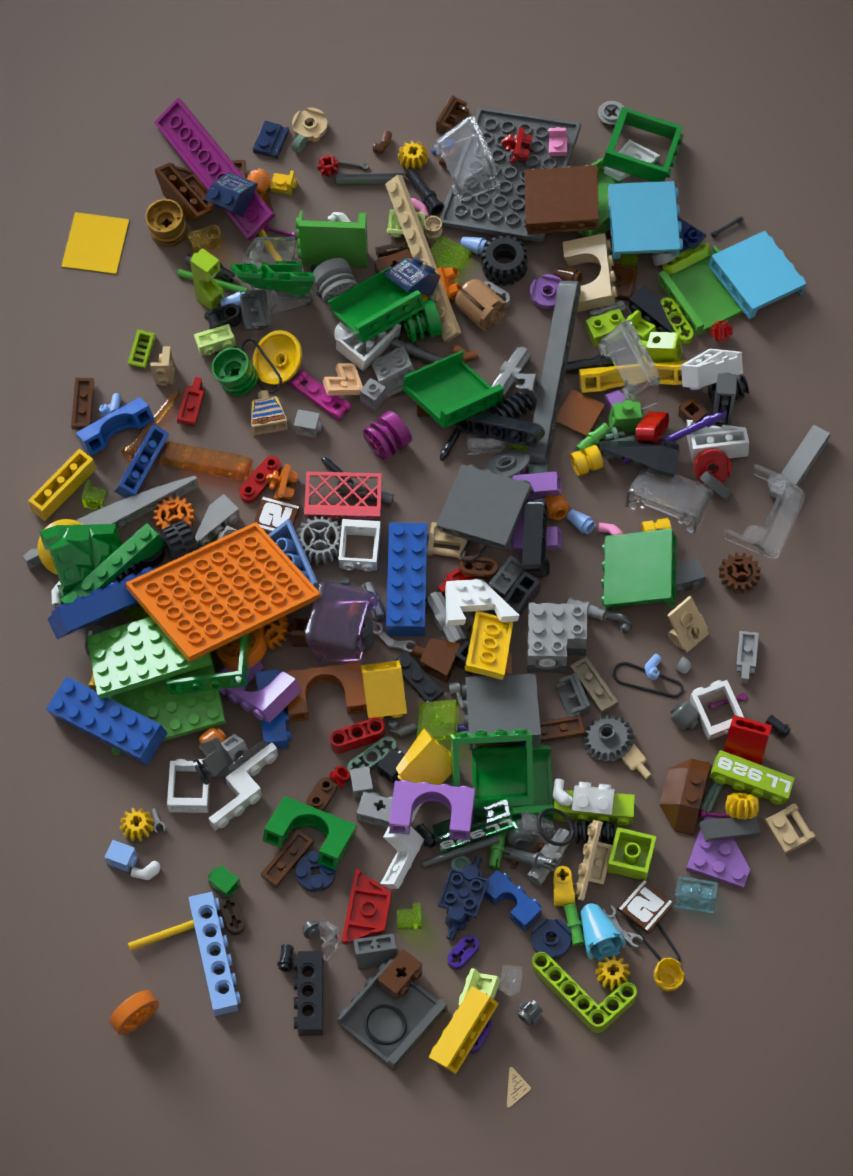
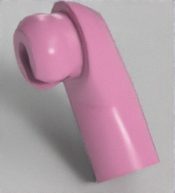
[411,198,429,220]

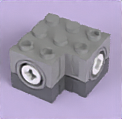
[527,603,587,673]

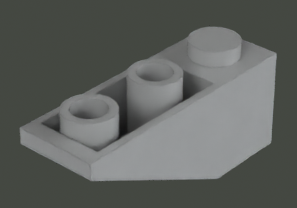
[195,494,240,548]

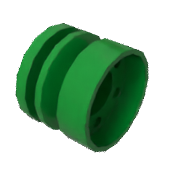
[401,298,442,343]
[212,347,258,397]

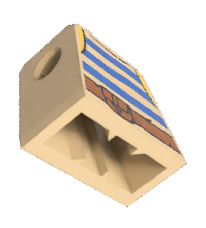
[251,390,288,436]

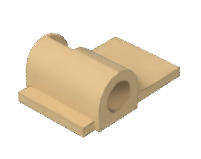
[667,596,709,653]

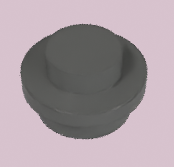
[302,920,322,939]

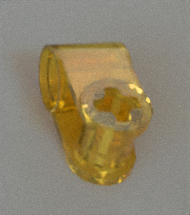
[186,225,223,254]

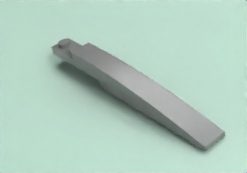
[23,476,198,570]

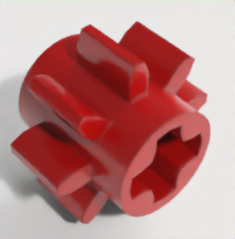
[317,154,339,178]
[710,320,733,342]

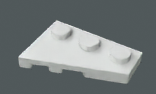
[604,139,660,181]

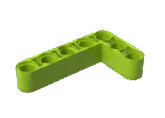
[532,952,637,1033]

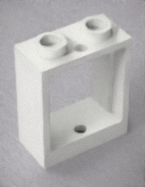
[338,519,381,572]
[689,680,744,741]
[167,759,211,813]

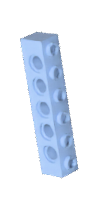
[188,892,241,1016]

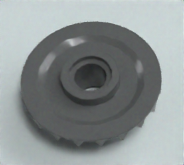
[483,449,531,478]
[583,715,634,761]

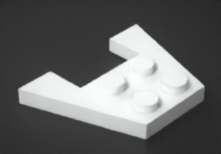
[445,579,520,626]

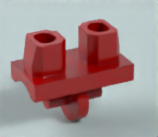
[502,127,532,164]

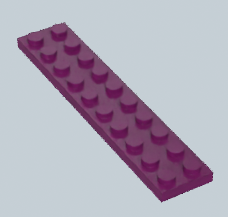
[154,98,276,241]

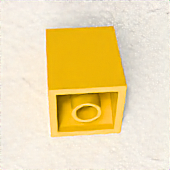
[361,660,407,719]
[396,729,460,785]

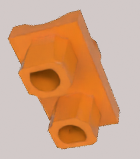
[437,267,463,302]
[266,464,299,500]

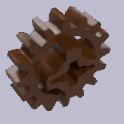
[719,552,761,593]

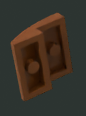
[557,389,606,436]

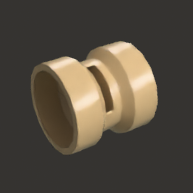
[424,216,442,241]

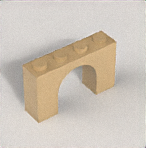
[563,233,618,312]

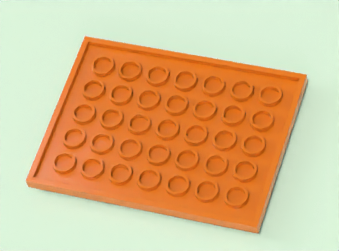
[126,522,321,662]

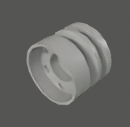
[313,258,357,306]

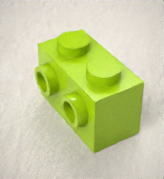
[585,309,628,347]

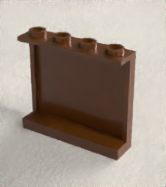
[525,165,600,234]

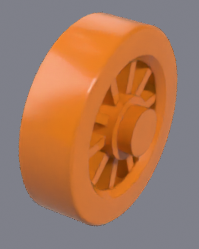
[217,629,267,671]
[110,990,159,1035]

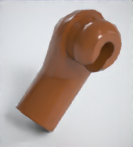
[451,345,478,362]

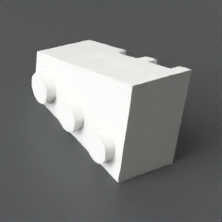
[336,323,401,371]
[681,349,743,390]
[687,420,749,463]

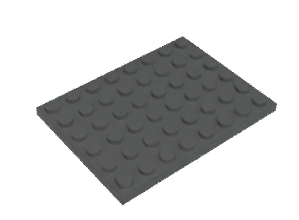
[440,107,581,243]

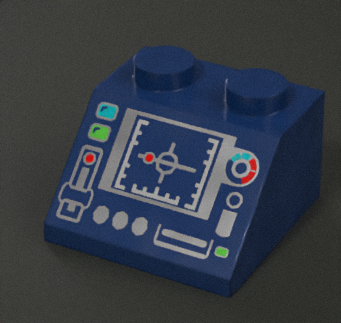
[205,172,258,217]
[385,257,441,296]

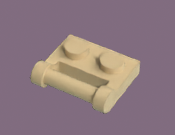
[427,522,468,560]
[765,803,816,855]

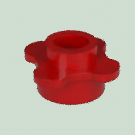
[329,766,350,787]

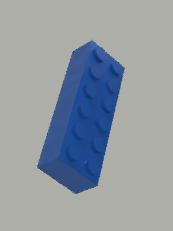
[386,523,428,636]
[47,567,159,639]
[46,676,167,766]

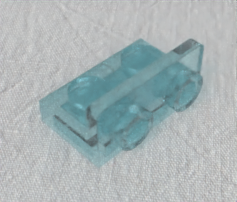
[674,876,718,913]

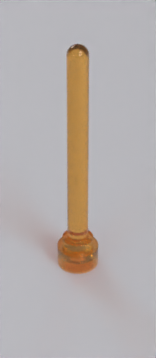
[121,390,180,460]

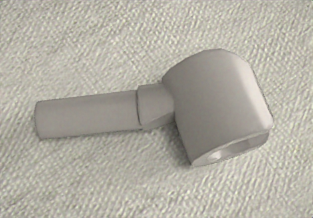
[449,682,463,709]
[152,808,166,834]

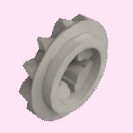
[598,101,624,127]

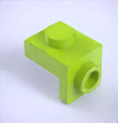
[626,310,656,341]

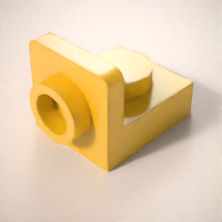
[270,171,298,195]

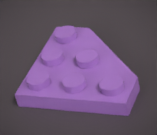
[686,816,750,889]

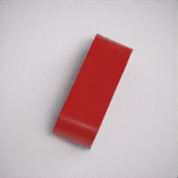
[636,411,669,442]
[330,718,385,754]

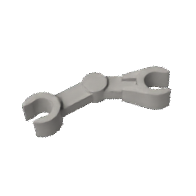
[373,623,416,655]
[603,905,643,950]

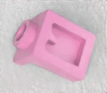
[549,127,568,156]

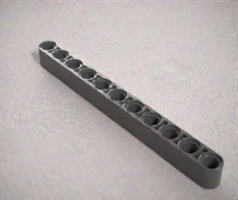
[527,281,581,465]

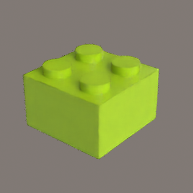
[607,827,657,881]

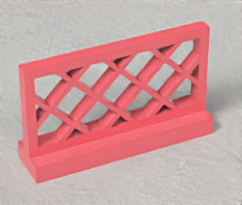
[304,471,382,520]

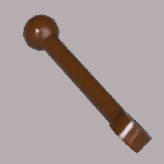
[509,842,545,869]

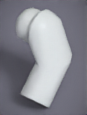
[553,779,573,806]
[131,861,160,880]

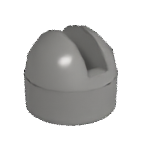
[675,656,691,674]

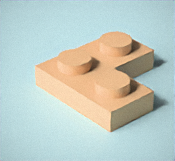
[323,363,363,395]

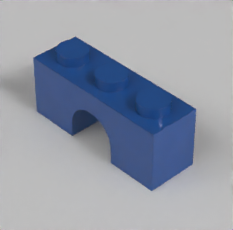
[484,870,542,932]

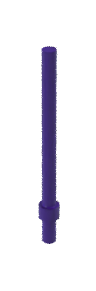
[622,410,727,464]

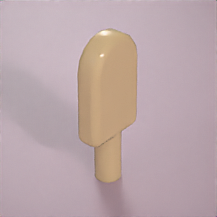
[621,743,652,780]

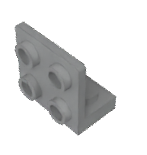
[371,346,416,397]

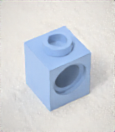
[105,840,138,873]

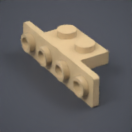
[574,820,613,901]

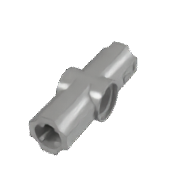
[491,347,531,398]
[426,592,466,645]
[527,828,574,886]

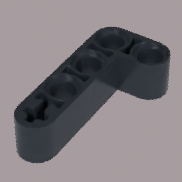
[522,499,550,577]

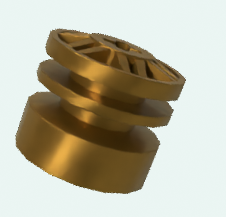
[145,199,188,247]

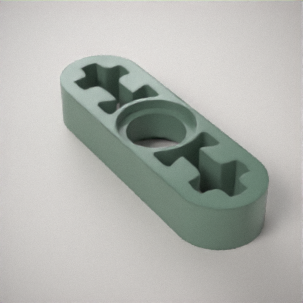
[347,737,397,777]

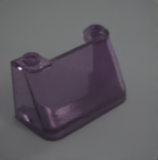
[306,581,378,662]

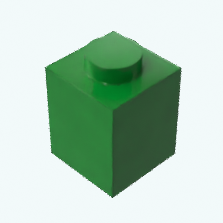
[208,865,241,898]

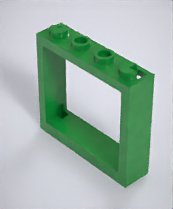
[602,107,684,182]
[166,633,250,695]
[450,728,534,808]

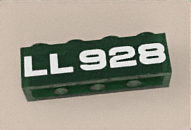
[432,799,518,853]

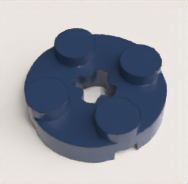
[295,851,335,892]
[531,919,571,960]

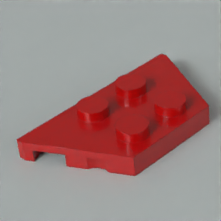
[341,869,392,944]

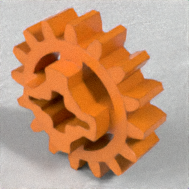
[154,496,195,529]
[258,616,290,650]

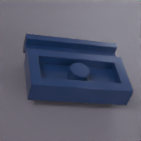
[253,121,289,159]

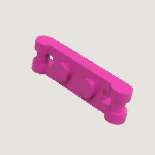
[289,370,352,421]

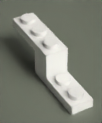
[209,743,278,831]
[380,803,424,889]

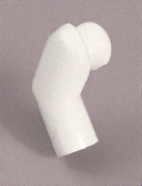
[328,212,351,222]
[51,581,62,607]

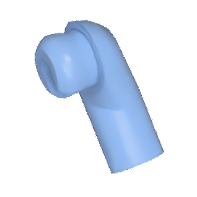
[99,393,122,416]

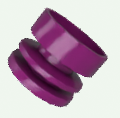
[363,410,412,461]

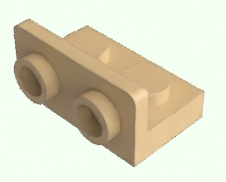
[150,346,176,386]

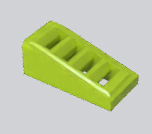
[128,329,156,369]

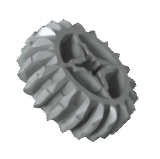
[296,516,345,566]

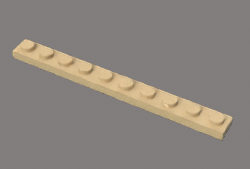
[385,175,461,342]

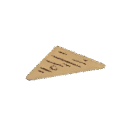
[507,1067,531,1108]

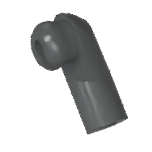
[606,611,632,633]
[388,720,418,737]

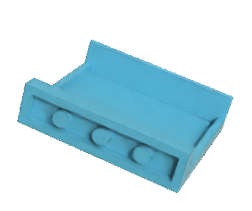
[607,181,683,259]
[709,231,806,319]

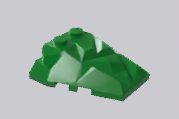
[231,261,315,297]
[39,524,122,604]

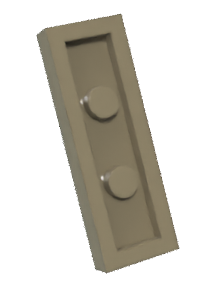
[570,656,618,714]

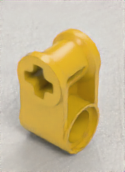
[553,866,575,907]

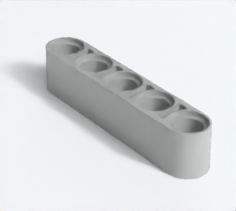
[769,425,831,504]

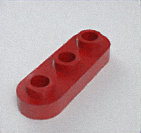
[239,456,281,503]

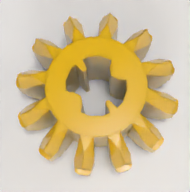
[398,141,428,170]
[725,792,759,820]
[120,808,154,842]
[595,955,630,991]

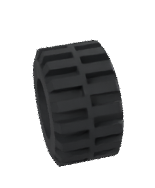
[482,235,527,286]
[161,520,199,561]

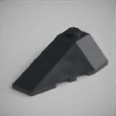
[600,439,680,478]

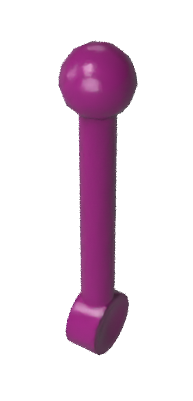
[263,224,297,239]
[708,693,747,709]
[699,810,732,818]

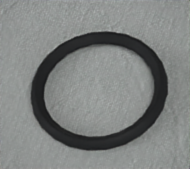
[537,808,574,846]
[364,1004,407,1045]

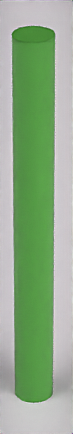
[177,269,248,293]

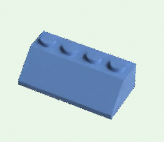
[268,519,318,589]

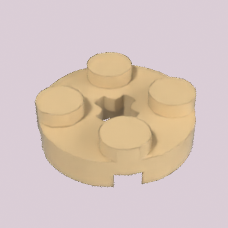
[292,107,328,142]

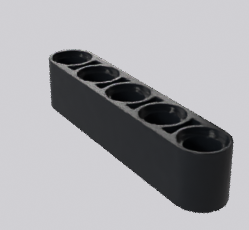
[455,412,545,447]

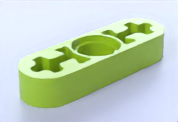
[662,243,711,275]
[660,298,694,345]

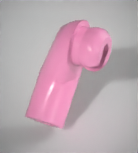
[598,522,623,535]

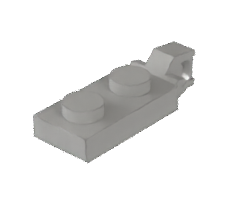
[736,631,759,684]

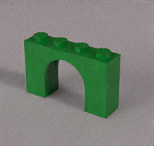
[263,796,357,871]

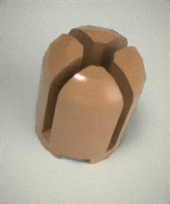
[455,279,508,331]

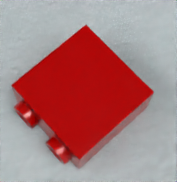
[724,715,772,765]

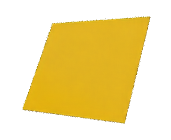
[61,212,129,274]

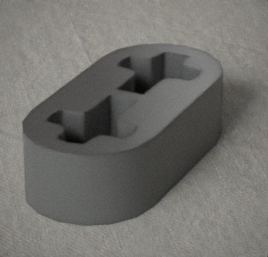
[700,471,733,500]

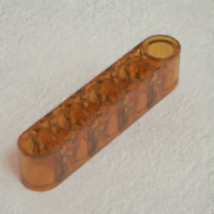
[159,442,253,480]

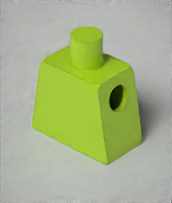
[638,332,683,363]

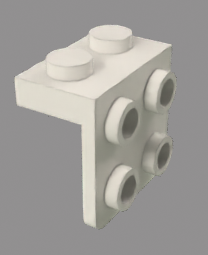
[572,782,615,815]

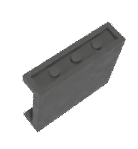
[436,464,535,552]
[462,673,541,750]
[338,959,447,1071]

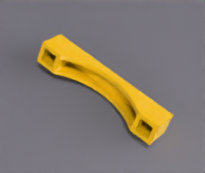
[579,360,689,393]

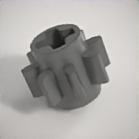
[518,1000,543,1025]

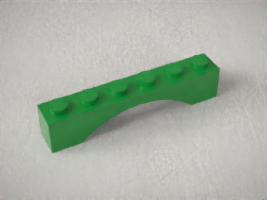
[61,523,166,606]

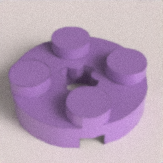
[530,274,562,310]

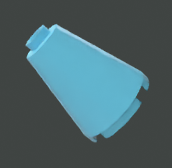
[581,903,626,961]

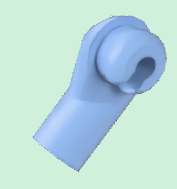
[644,654,662,680]

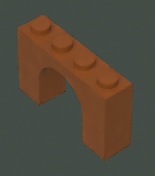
[285,661,367,722]

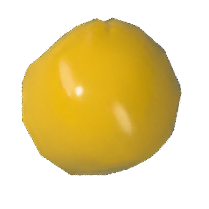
[653,958,685,992]

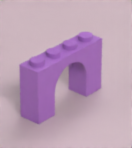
[510,472,562,553]
[219,661,302,723]
[389,780,475,841]

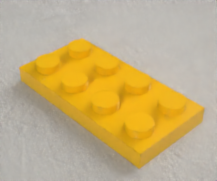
[465,611,513,680]

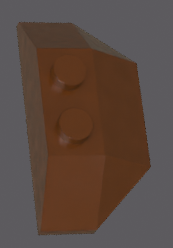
[155,162,213,219]
[659,759,711,836]

